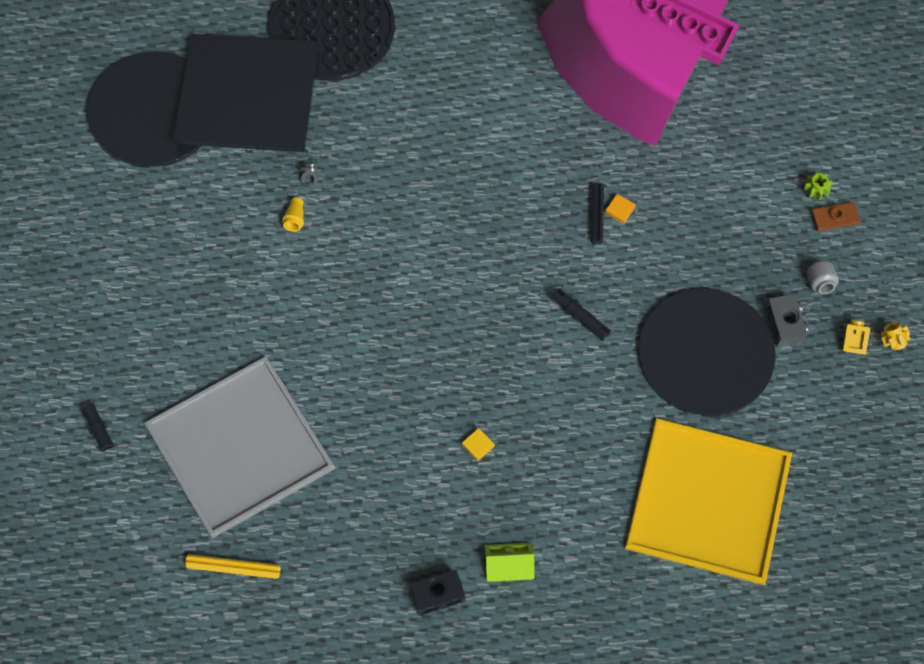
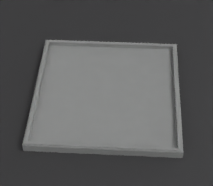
[144,356,335,539]

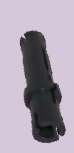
[551,288,612,341]

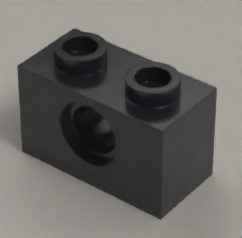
[410,569,466,616]

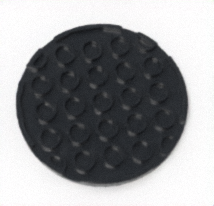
[268,0,395,81]
[87,52,202,168]
[639,289,775,417]

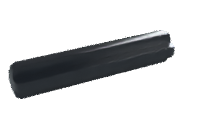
[591,183,604,244]

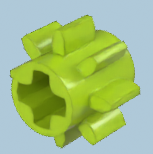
[804,171,833,200]

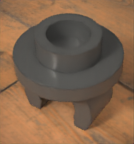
[300,163,322,184]

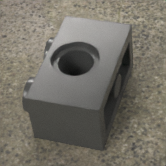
[765,294,809,347]

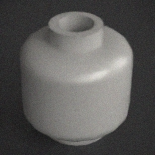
[806,261,839,294]

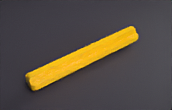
[185,554,281,579]

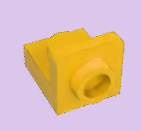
[842,320,870,355]

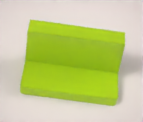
[484,543,535,582]

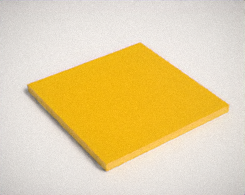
[625,418,792,585]

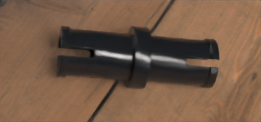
[81,404,114,452]

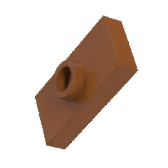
[811,202,861,232]

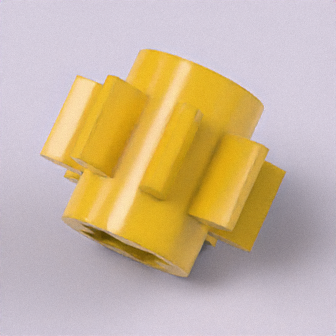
[881,322,910,350]

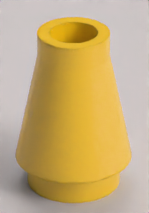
[282,198,304,232]

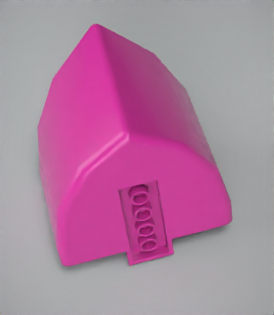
[537,0,739,146]

